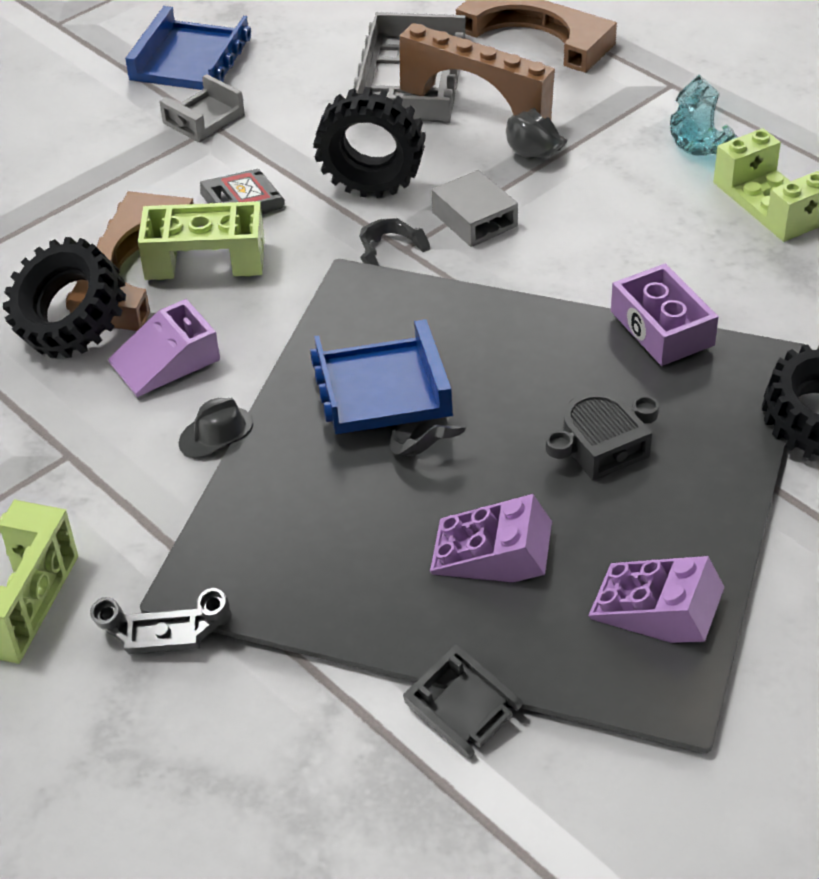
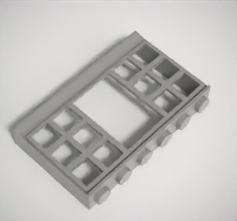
[354,12,466,123]

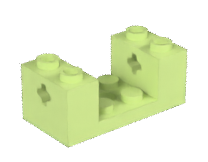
[713,128,819,242]
[138,201,265,280]
[0,499,78,664]

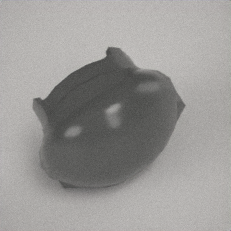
[506,108,567,159]

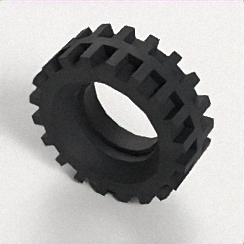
[313,87,426,198]
[3,237,126,359]
[761,344,819,460]

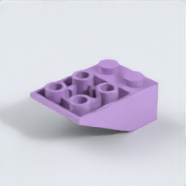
[108,299,220,397]
[430,494,552,582]
[588,556,724,643]

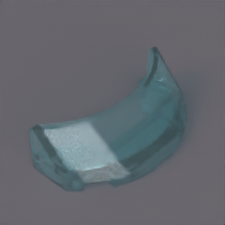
[670,75,739,156]

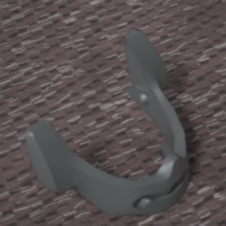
[359,218,430,266]
[390,420,466,457]

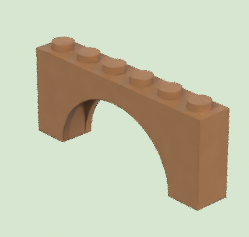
[456,0,617,73]
[399,23,555,120]
[66,191,194,331]

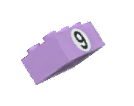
[611,263,719,366]

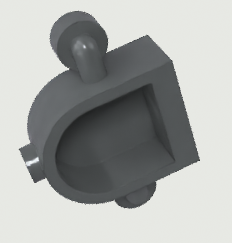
[546,392,659,481]

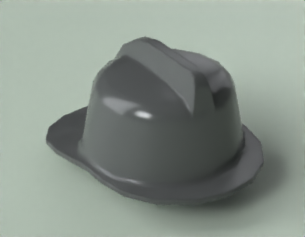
[178,398,253,458]

